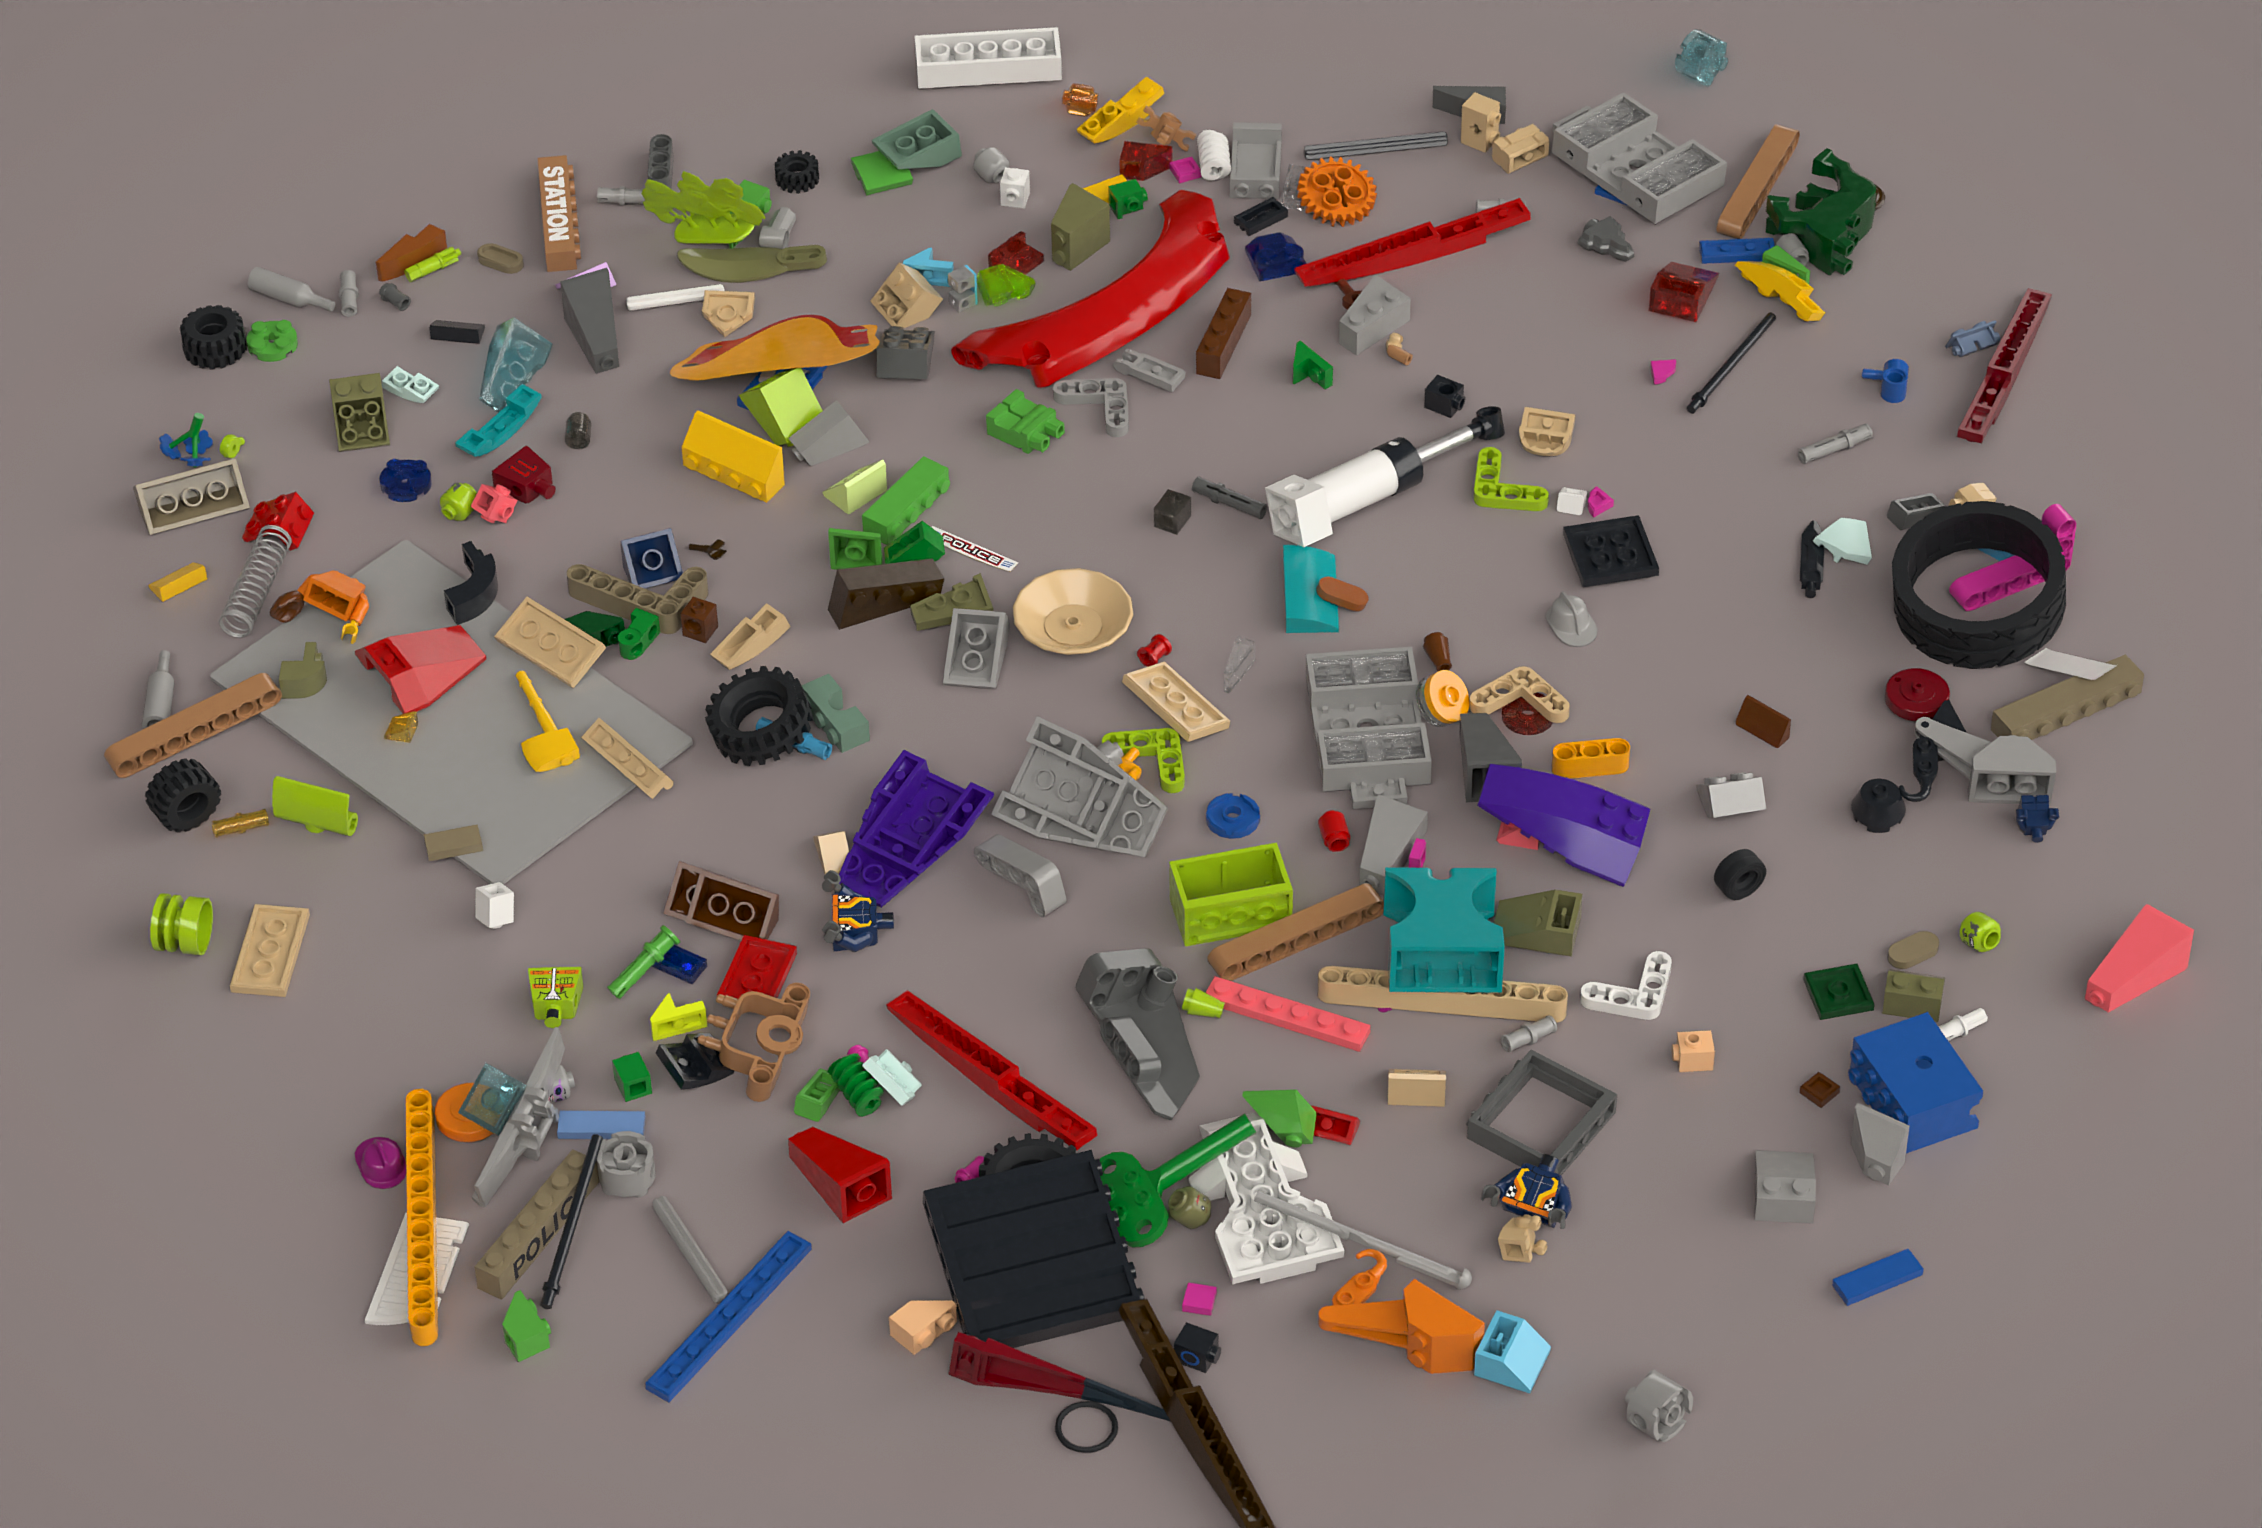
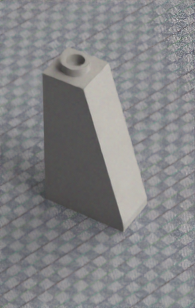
[1360,794,1428,895]

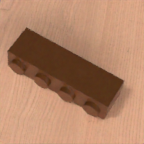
[1196,288,1251,379]

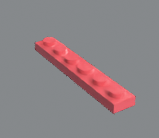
[1205,976,1371,1052]

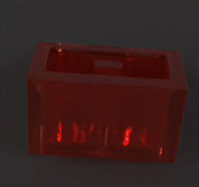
[1649,262,1719,322]

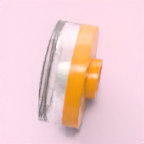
[1416,670,1469,727]

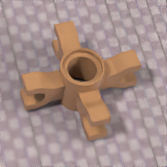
[1136,105,1196,152]

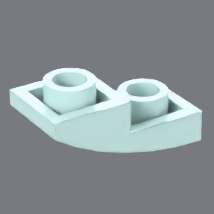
[382,366,439,403]

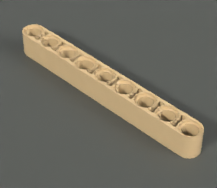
[1318,966,1568,1023]

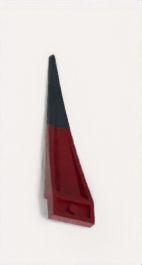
[949,1332,1171,1422]

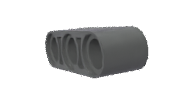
[648,134,674,189]

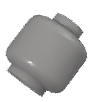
[973,147,1009,183]

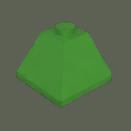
[828,528,882,570]
[1242,1089,1317,1147]

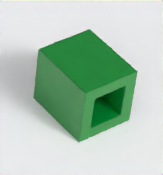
[612,1052,652,1102]

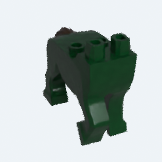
[1766,148,1885,276]

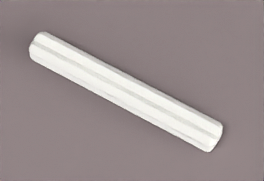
[626,284,724,311]

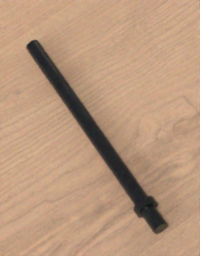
[1686,312,1776,414]
[540,1134,603,1309]

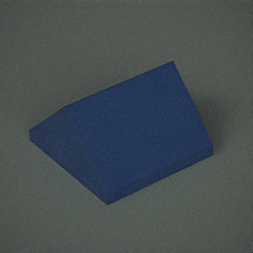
[620,528,683,589]

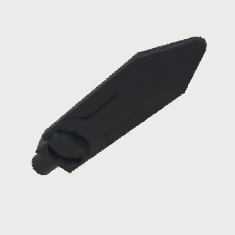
[1800,520,1824,598]

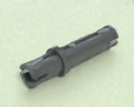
[1192,476,1267,519]

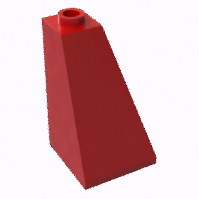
[788,1126,892,1223]

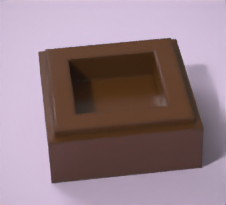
[1799,1072,1840,1108]

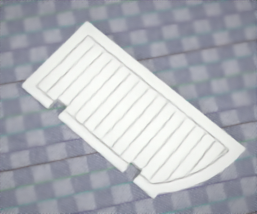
[365,1213,469,1325]

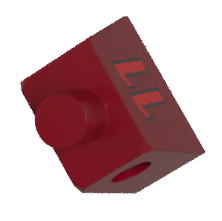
[492,446,556,504]

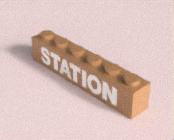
[538,155,581,272]

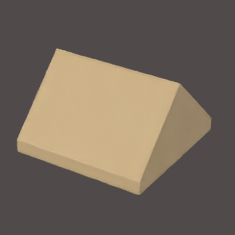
[1388,1069,1446,1107]

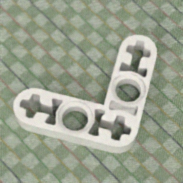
[1580,951,1672,1020]

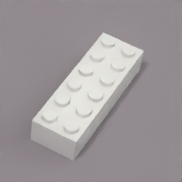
[915,27,1062,89]

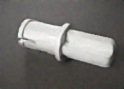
[1938,1008,1988,1041]

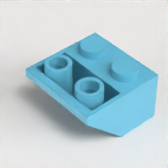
[1474,1310,1551,1394]

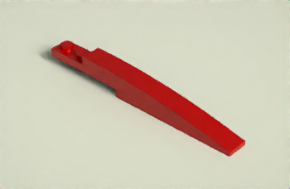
[1294,198,1531,287]
[886,990,1097,1151]

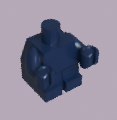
[2016,795,2059,843]

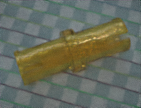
[211,808,269,838]

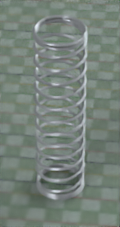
[219,525,292,638]

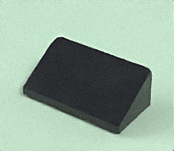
[429,320,485,344]

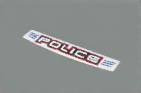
[932,526,1018,572]

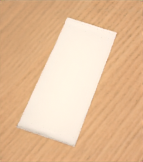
[2025,648,2117,680]

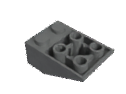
[877,326,935,379]

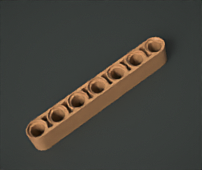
[1717,124,1800,239]
[104,673,282,778]
[1207,883,1384,981]

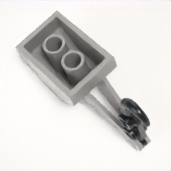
[1899,717,2056,805]

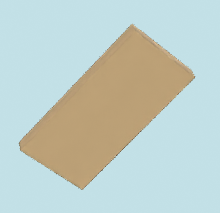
[494,597,606,689]
[1122,661,1230,742]
[230,904,310,997]

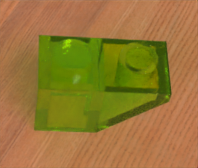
[976,264,1036,306]

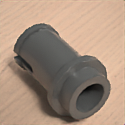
[379,283,411,311]

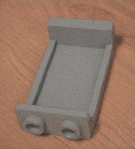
[1230,122,1282,199]

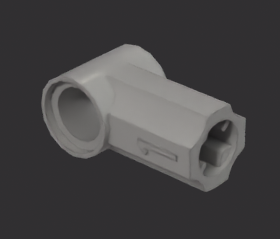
[759,207,796,249]

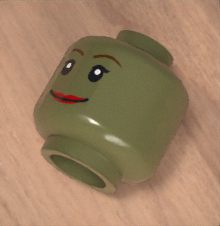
[1168,1186,1211,1229]

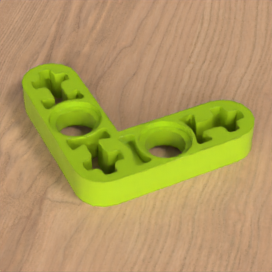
[1474,447,1549,511]
[1102,728,1185,793]

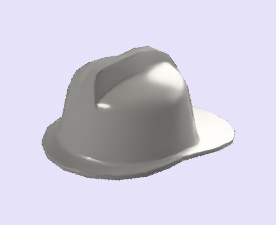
[1546,591,1598,647]

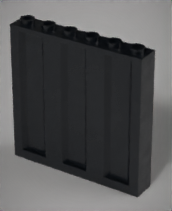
[922,1149,1145,1348]

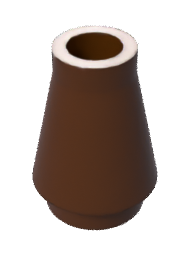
[1423,632,1452,671]

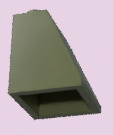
[1051,183,1110,271]

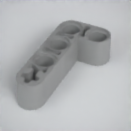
[974,834,1067,917]

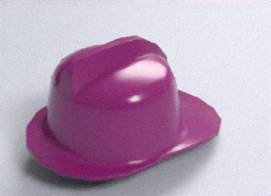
[354,1137,406,1189]

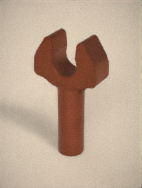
[1335,279,1363,310]

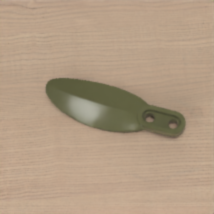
[677,245,827,283]

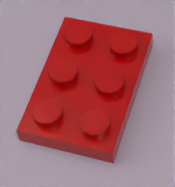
[717,935,797,999]

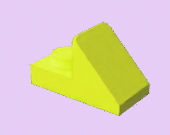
[650,993,707,1041]

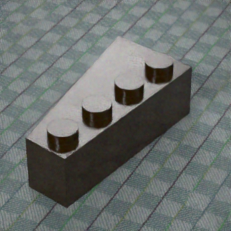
[828,559,944,630]

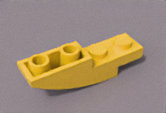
[1077,76,1165,143]
[1735,261,1825,321]

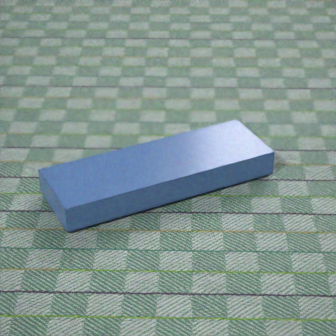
[557,1111,646,1139]

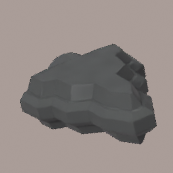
[1578,216,1634,262]

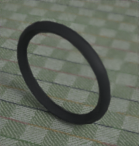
[1055,1401,1118,1453]

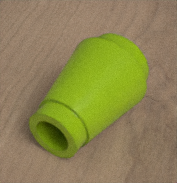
[1182,988,1225,1018]

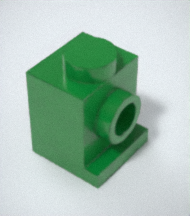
[1108,179,1148,220]

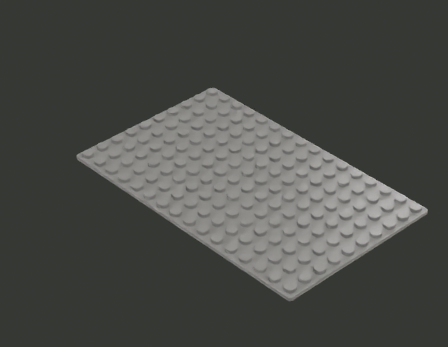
[210,540,693,885]

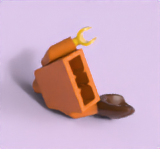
[270,570,369,644]

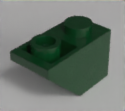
[564,611,625,647]

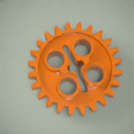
[1297,157,1377,227]

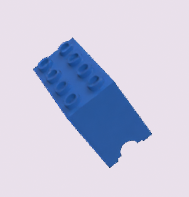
[1848,1012,1983,1153]

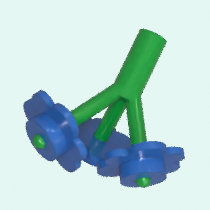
[159,413,213,468]

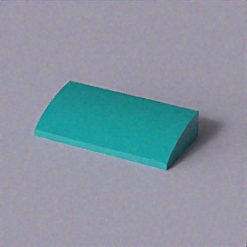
[1283,545,1339,633]

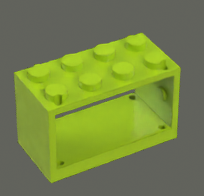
[1169,842,1293,947]

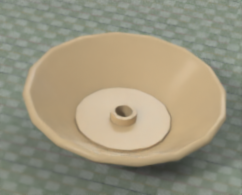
[1013,568,1133,655]

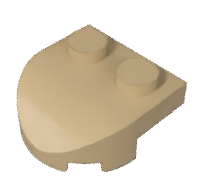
[1519,407,1575,456]

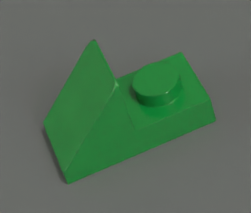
[1293,340,1333,389]

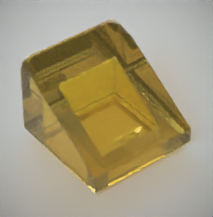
[384,711,418,743]

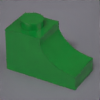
[884,521,945,564]

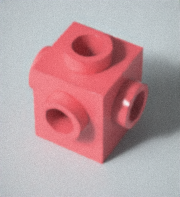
[470,484,518,523]

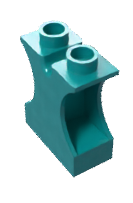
[1383,867,1505,993]

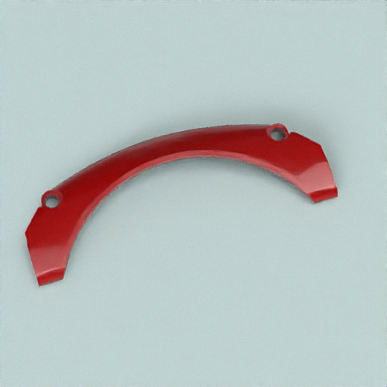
[951,190,1230,388]

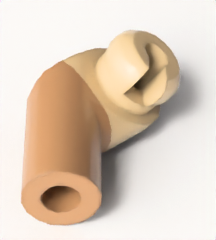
[1386,333,1413,365]

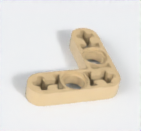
[1470,666,1570,723]

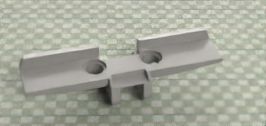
[472,1027,565,1208]

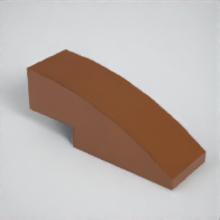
[376,224,447,282]

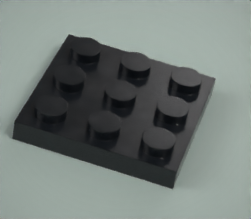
[1563,515,1659,587]

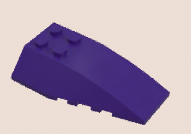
[839,750,994,908]
[1477,764,1651,887]

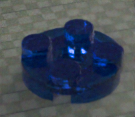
[379,459,432,502]

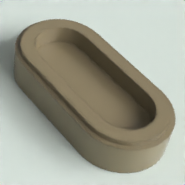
[477,243,524,274]
[1888,931,1939,969]

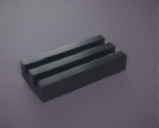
[1234,197,1288,236]

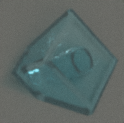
[458,1063,527,1136]

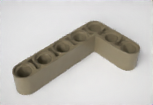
[567,564,708,634]

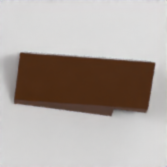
[663,861,779,941]

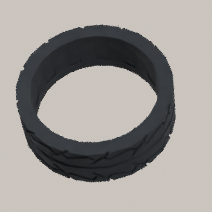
[1892,501,2066,669]

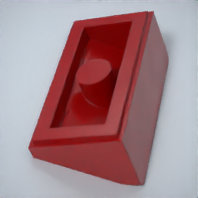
[1311,1105,1360,1145]

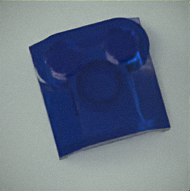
[1245,232,1306,282]

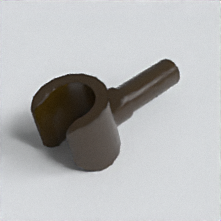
[689,539,727,560]

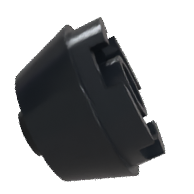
[1851,778,1906,833]

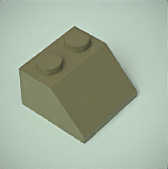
[1882,969,1945,1022]

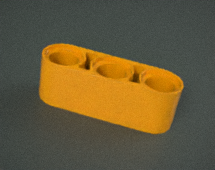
[1552,738,1630,779]

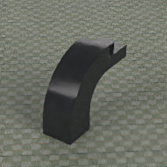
[444,541,498,625]

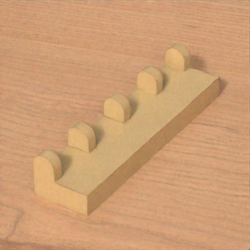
[581,718,673,799]

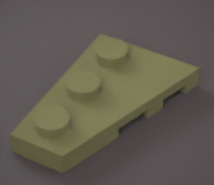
[910,573,993,631]

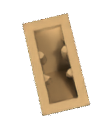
[813,831,849,874]

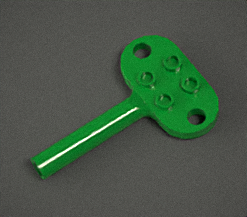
[1099,1113,1257,1247]

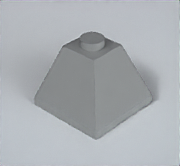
[1851,1103,1909,1185]

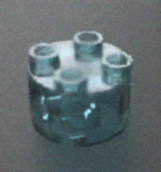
[1675,29,1728,86]

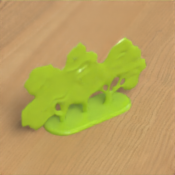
[641,171,766,243]

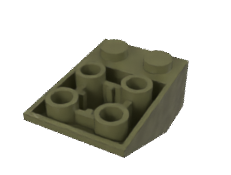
[329,373,390,452]
[1494,889,1583,956]

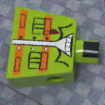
[528,967,583,1028]

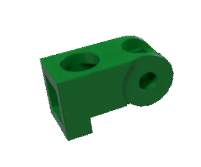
[618,608,660,660]

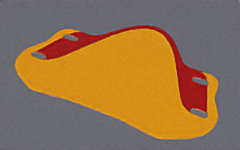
[670,315,880,380]

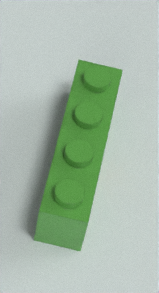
[862,456,950,545]

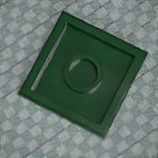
[1803,963,1875,1020]

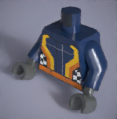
[822,870,894,952]
[1481,1154,1572,1229]

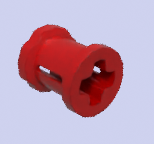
[1137,634,1172,667]

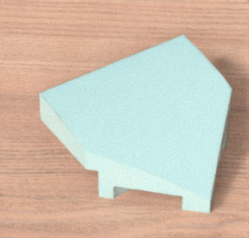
[1813,518,1872,565]
[862,1049,922,1106]

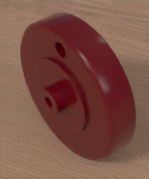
[1885,668,1950,721]

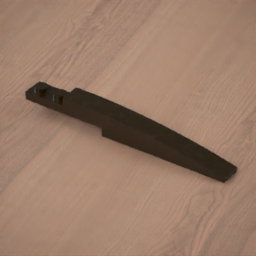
[1118,1299,1276,1528]

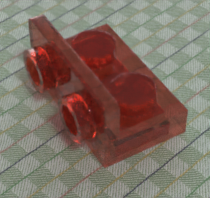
[988,231,1044,286]

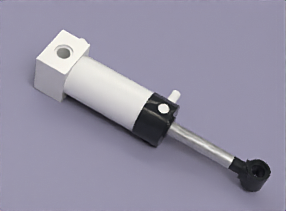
[1265,406,1505,547]

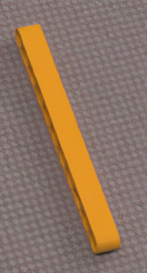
[406,1089,438,1346]

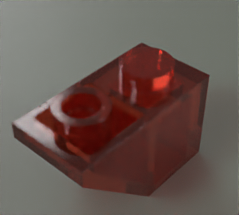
[1119,141,1173,181]

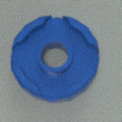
[1206,793,1260,839]

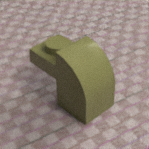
[279,642,327,699]

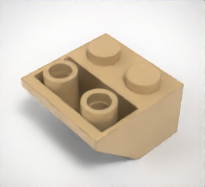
[870,262,943,328]

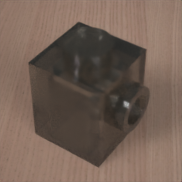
[1154,489,1191,535]

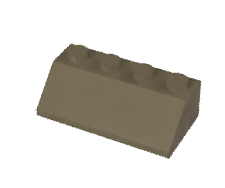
[133,458,250,535]

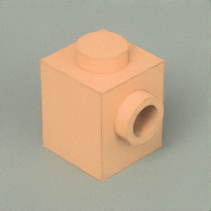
[1671,1030,1715,1072]

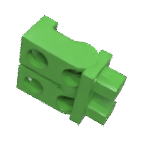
[986,389,1065,454]

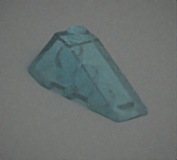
[479,317,553,413]

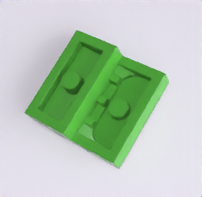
[850,151,913,195]

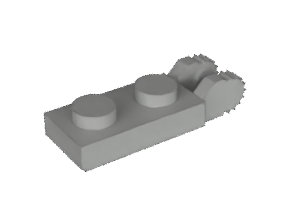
[1113,349,1185,392]

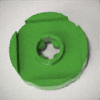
[246,320,298,362]

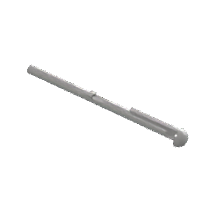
[1254,1191,1472,1290]

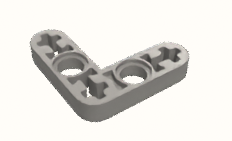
[1053,378,1129,437]

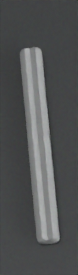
[652,1196,727,1303]

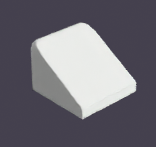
[1557,487,1588,515]

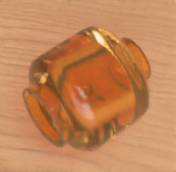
[1062,83,1098,117]

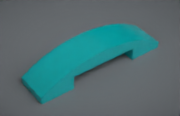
[455,384,542,457]

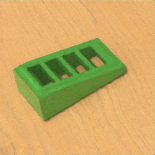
[1762,245,1810,284]
[794,1069,840,1122]

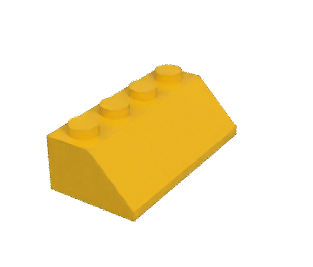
[682,410,785,503]

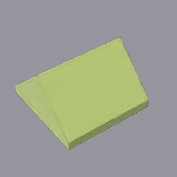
[822,460,887,515]

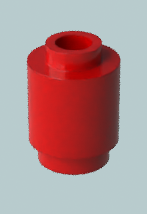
[1318,810,1350,852]

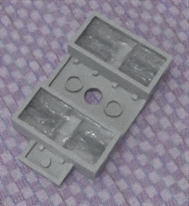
[1552,92,1727,224]
[1306,647,1432,809]

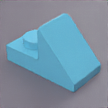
[903,248,954,287]

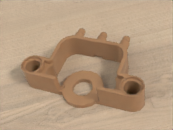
[697,983,810,1102]

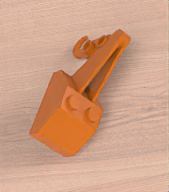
[1318,1249,1485,1374]

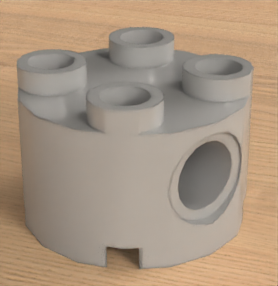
[597,1131,655,1198]
[1625,1370,1693,1442]

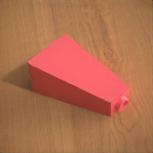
[2085,904,2194,1013]

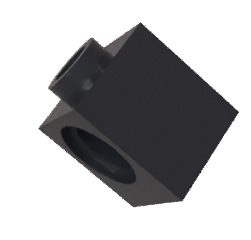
[1424,374,1466,418]

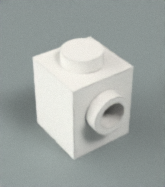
[1000,167,1030,208]
[475,882,514,929]

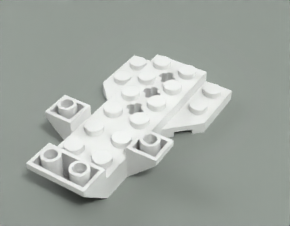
[1189,1113,1345,1284]

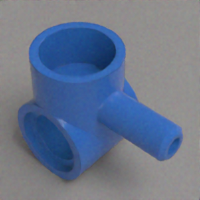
[1862,359,1909,403]

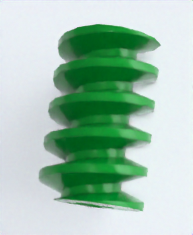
[827,1053,884,1117]

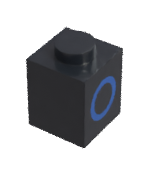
[1174,1322,1221,1373]

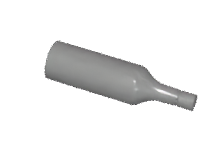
[247,267,335,311]
[142,650,174,729]

